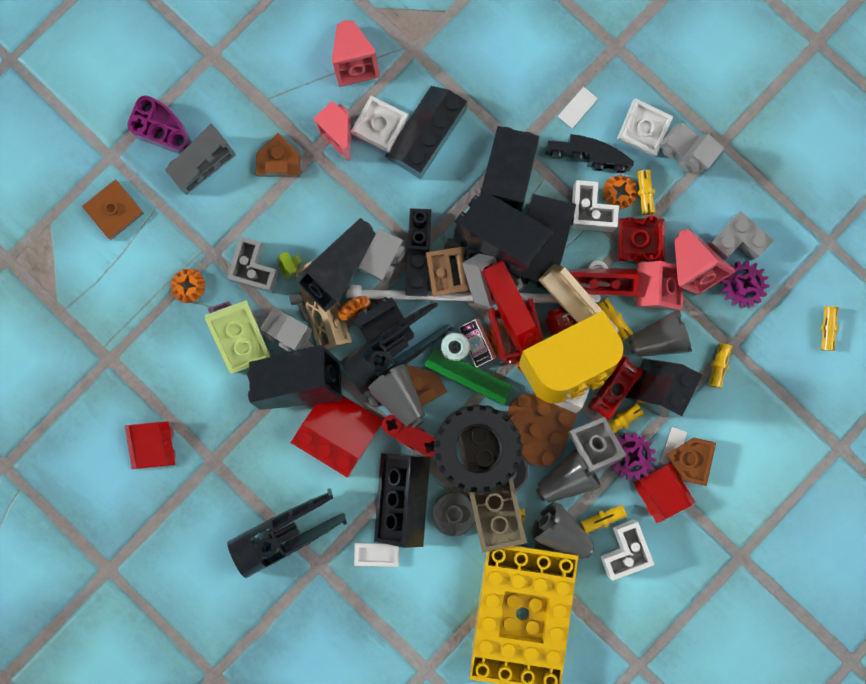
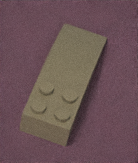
[458,427,527,552]

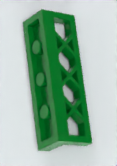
[424,347,512,406]

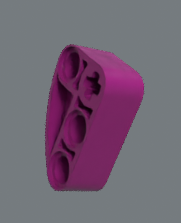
[127,95,192,154]

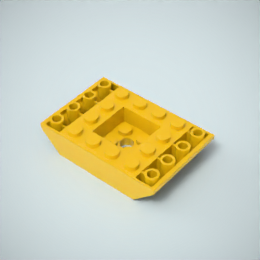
[469,546,578,684]

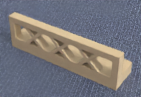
[295,261,352,350]
[539,264,619,332]

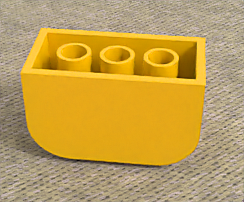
[519,310,623,403]

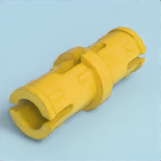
[637,170,656,215]
[598,298,633,341]
[820,306,839,351]
[707,343,733,389]
[608,403,644,434]
[580,504,627,534]

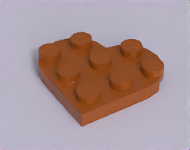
[507,393,579,467]

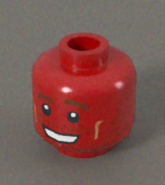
[545,306,577,336]

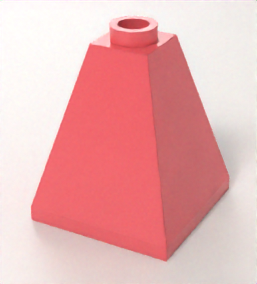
[332,20,380,87]
[674,229,735,295]

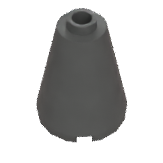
[628,310,692,357]
[368,364,425,429]
[536,449,601,503]
[531,502,594,560]

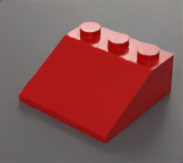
[290,395,383,478]

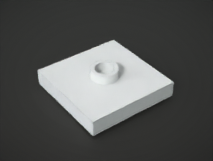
[351,96,409,153]
[617,98,673,157]

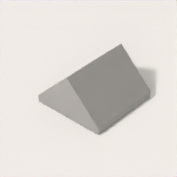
[568,417,627,473]

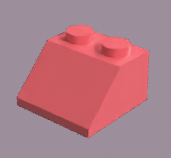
[313,101,352,161]
[635,261,683,311]

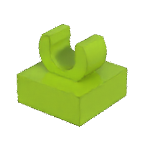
[276,251,303,280]

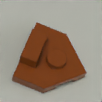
[256,133,300,177]
[406,365,448,407]
[667,438,716,486]

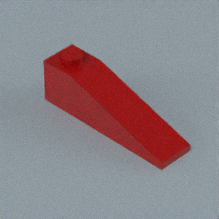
[482,260,542,353]
[548,268,639,296]

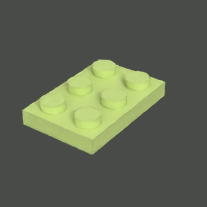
[205,300,271,374]

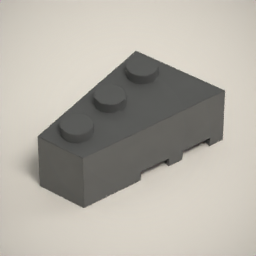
[165,123,236,195]

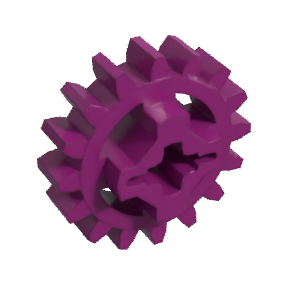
[719,260,770,309]
[611,432,657,481]

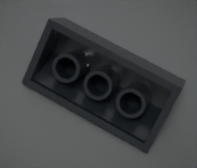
[385,86,468,179]
[374,453,430,548]

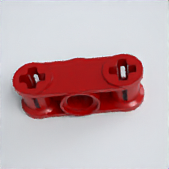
[588,356,643,421]
[382,415,435,457]

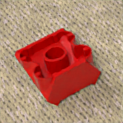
[618,216,666,262]
[125,421,176,469]
[632,462,695,523]

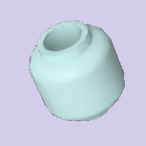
[441,332,471,361]

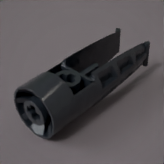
[339,300,454,394]
[227,488,347,578]

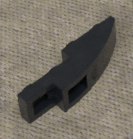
[545,134,634,173]
[405,208,432,297]

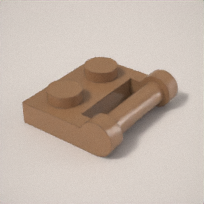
[426,247,470,297]

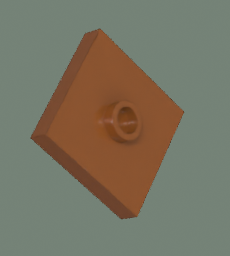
[82,179,144,240]

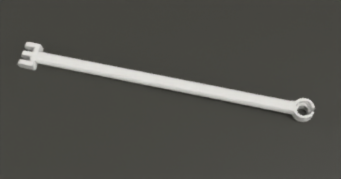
[346,285,601,304]

